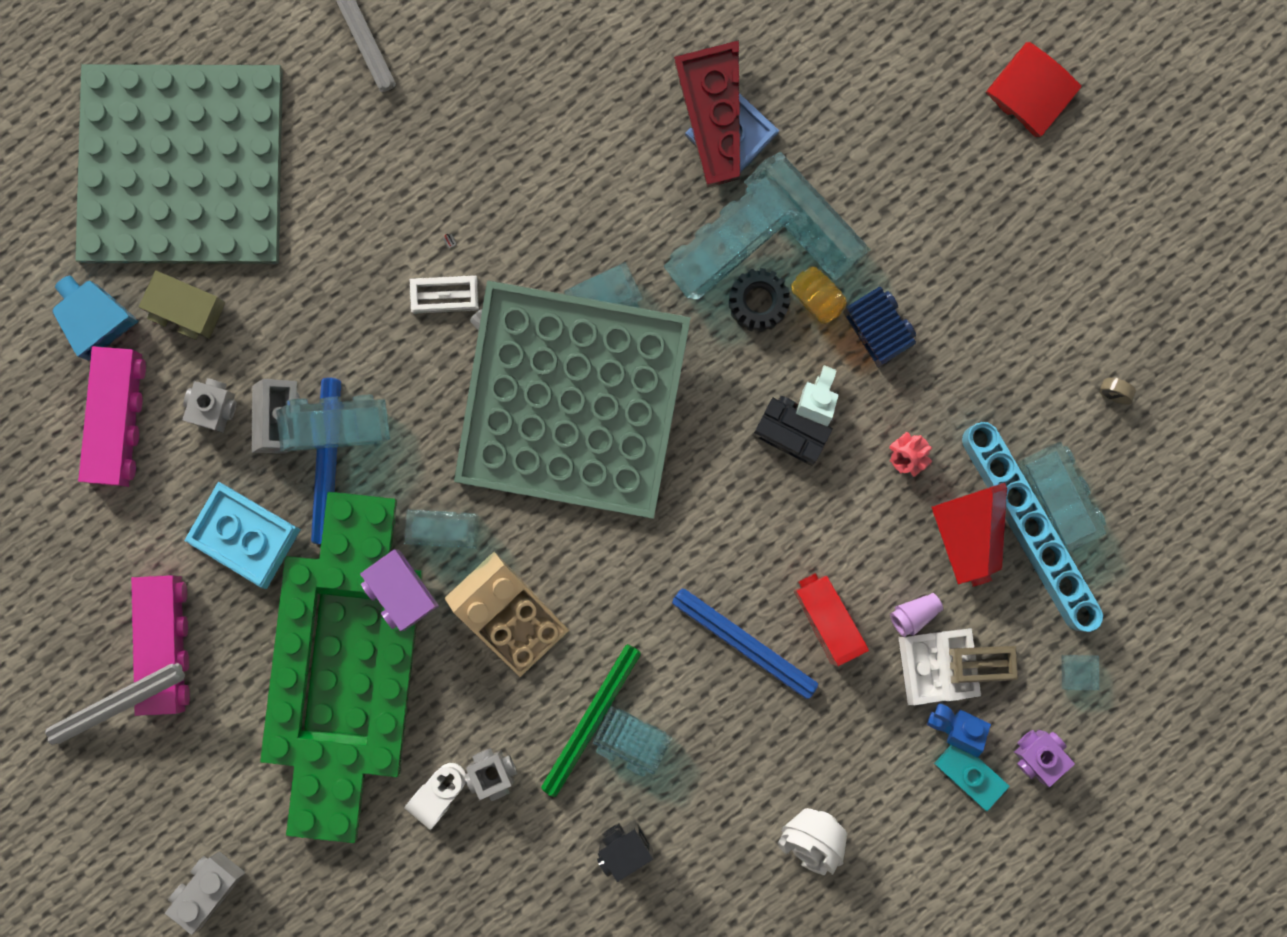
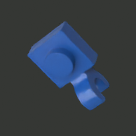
[927,704,991,758]

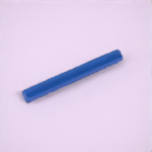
[311,378,341,544]
[672,588,818,699]

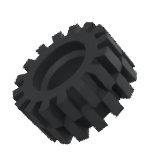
[728,268,790,332]

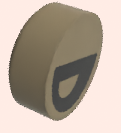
[1099,378,1136,405]

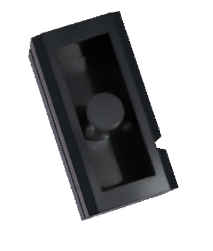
[752,396,833,466]

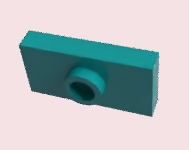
[934,745,1010,811]

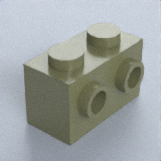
[139,270,226,340]

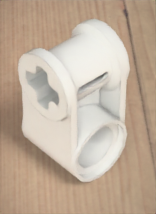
[404,763,466,830]

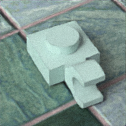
[796,365,838,426]

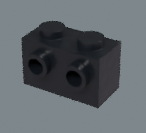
[597,820,653,882]

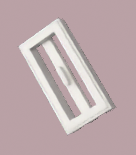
[410,276,479,314]

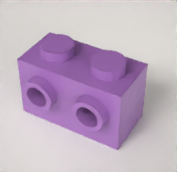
[360,549,439,631]

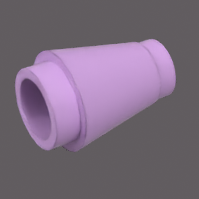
[890,593,943,637]

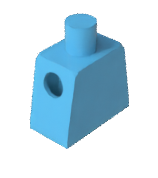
[53,276,138,361]

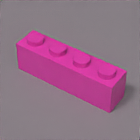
[78,346,146,487]
[131,575,190,716]

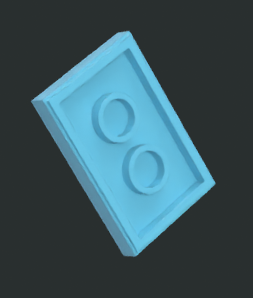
[184,482,301,589]

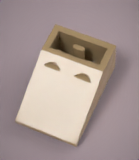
[445,552,569,677]

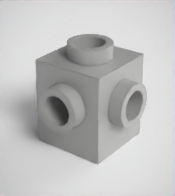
[182,378,237,433]
[465,748,517,801]

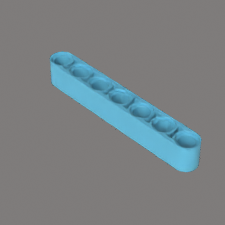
[962,422,1103,632]

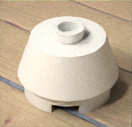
[778,809,847,875]

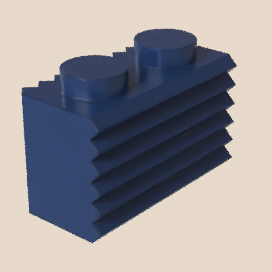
[843,287,916,368]

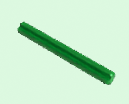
[541,644,641,797]

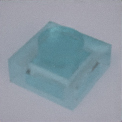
[1061,655,1099,690]

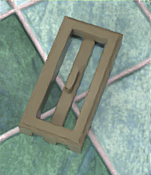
[949,646,1018,683]

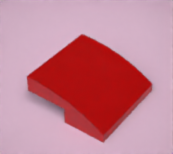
[985,42,1082,137]

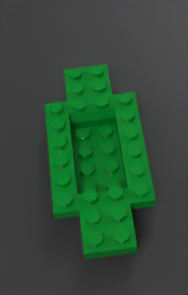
[260,492,423,843]

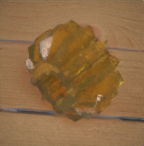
[791,266,847,324]

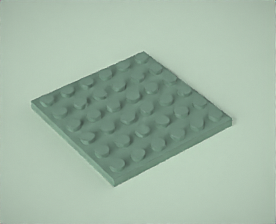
[76,64,283,264]
[454,280,691,519]

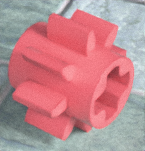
[889,432,932,477]

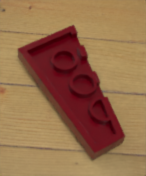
[674,40,740,188]

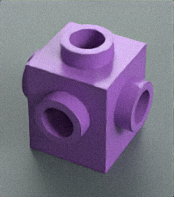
[1014,730,1075,787]

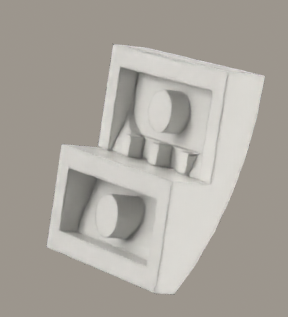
[899,628,981,705]

